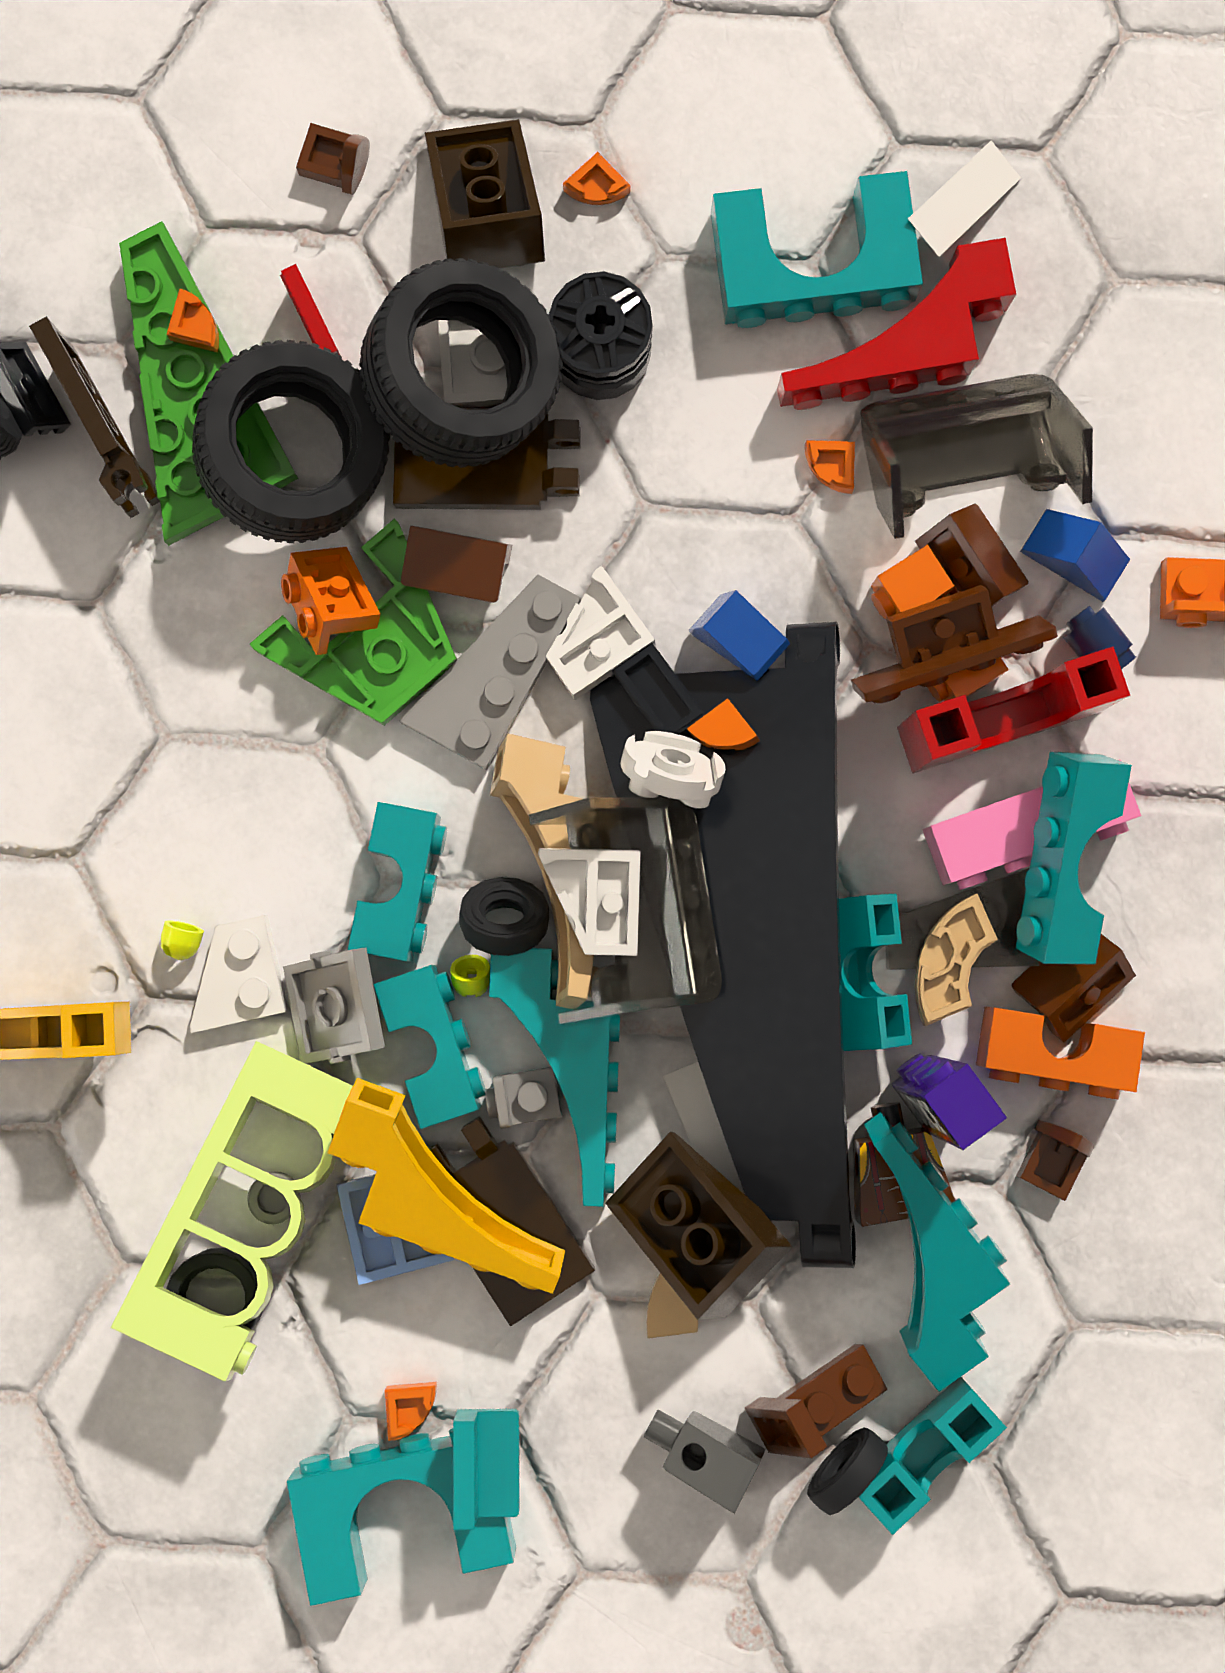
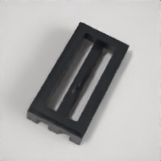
[0,341,71,436]

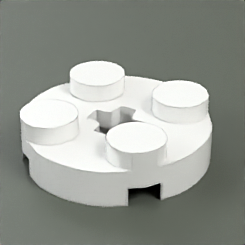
[620,731,726,808]

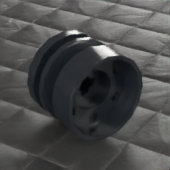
[549,271,653,400]

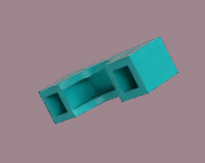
[1016,751,1132,964]

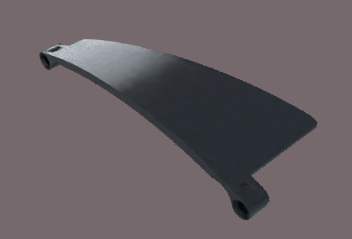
[590,622,856,1268]

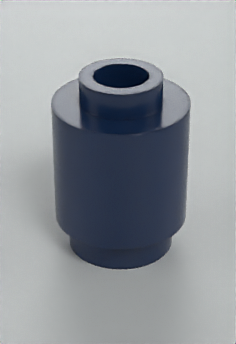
[1064,606,1136,669]

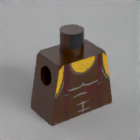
[853,1102,955,1227]

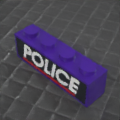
[891,1053,1007,1150]

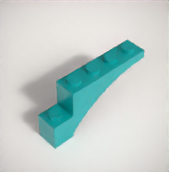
[489,948,620,1207]
[864,1112,1010,1392]

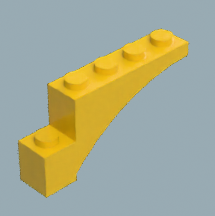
[0,1001,132,1060]
[328,1078,565,1294]

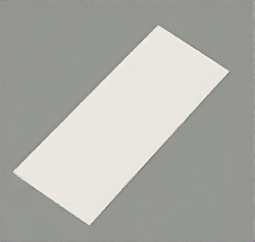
[908,141,1021,257]
[663,1062,745,1194]

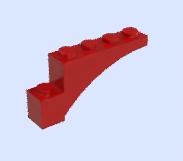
[777,238,1016,410]

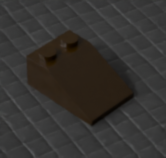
[425,119,545,268]
[605,1132,793,1320]

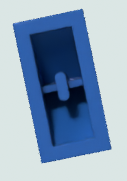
[1020,509,1130,602]
[689,590,790,681]

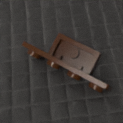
[851,585,1058,703]

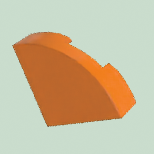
[563,152,631,205]
[166,289,219,353]
[805,440,855,494]
[687,698,759,750]
[385,1382,437,1441]

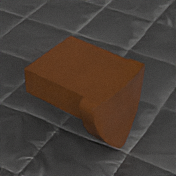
[296,123,370,195]
[1016,1120,1094,1201]

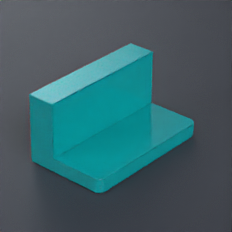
[453,1409,520,1530]

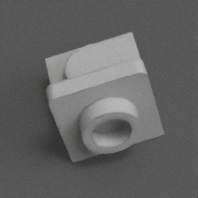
[485,1067,562,1129]

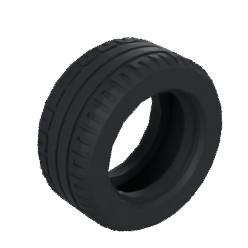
[359,258,563,468]
[192,340,390,544]

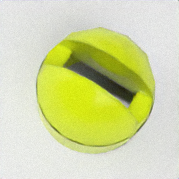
[161,920,204,961]
[450,955,490,997]

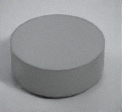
[247,1172,301,1224]

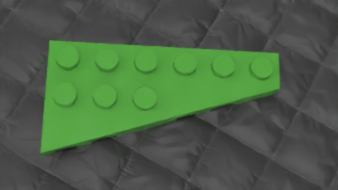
[119,221,299,546]

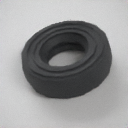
[459,877,549,956]
[807,1427,888,1515]

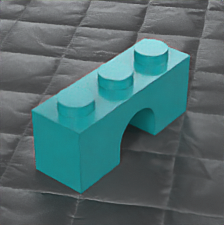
[347,802,447,962]
[839,894,912,1051]
[373,965,486,1129]
[859,1377,1007,1535]

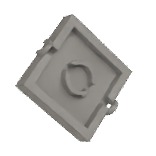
[283,948,385,1064]

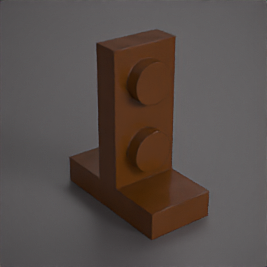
[745,1344,888,1459]

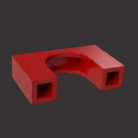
[897,646,1131,774]

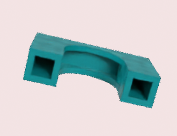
[711,171,923,328]
[287,1428,516,1606]

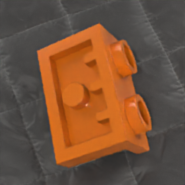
[281,547,380,655]
[1160,557,1225,628]

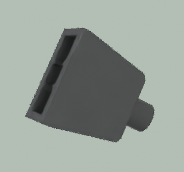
[644,1409,766,1514]

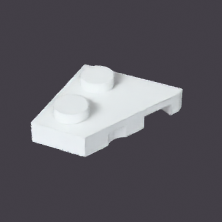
[546,565,656,700]
[538,848,640,956]
[190,915,288,1033]

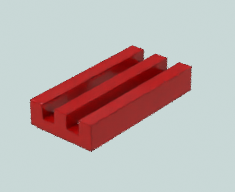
[280,264,340,355]

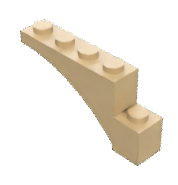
[490,733,620,1010]

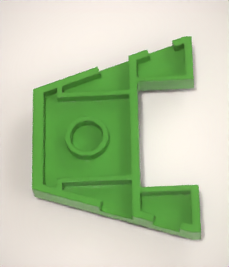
[250,518,457,726]

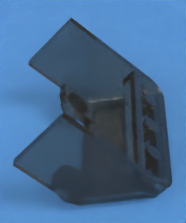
[860,374,1093,539]
[529,797,722,1024]

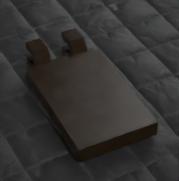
[29,316,160,518]
[393,408,581,510]
[429,1116,595,1327]

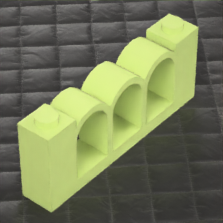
[111,1041,353,1382]

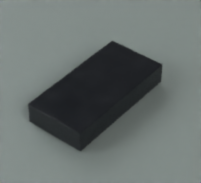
[612,643,706,737]

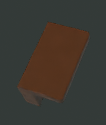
[915,503,1029,607]
[401,525,512,603]
[1011,934,1136,1042]

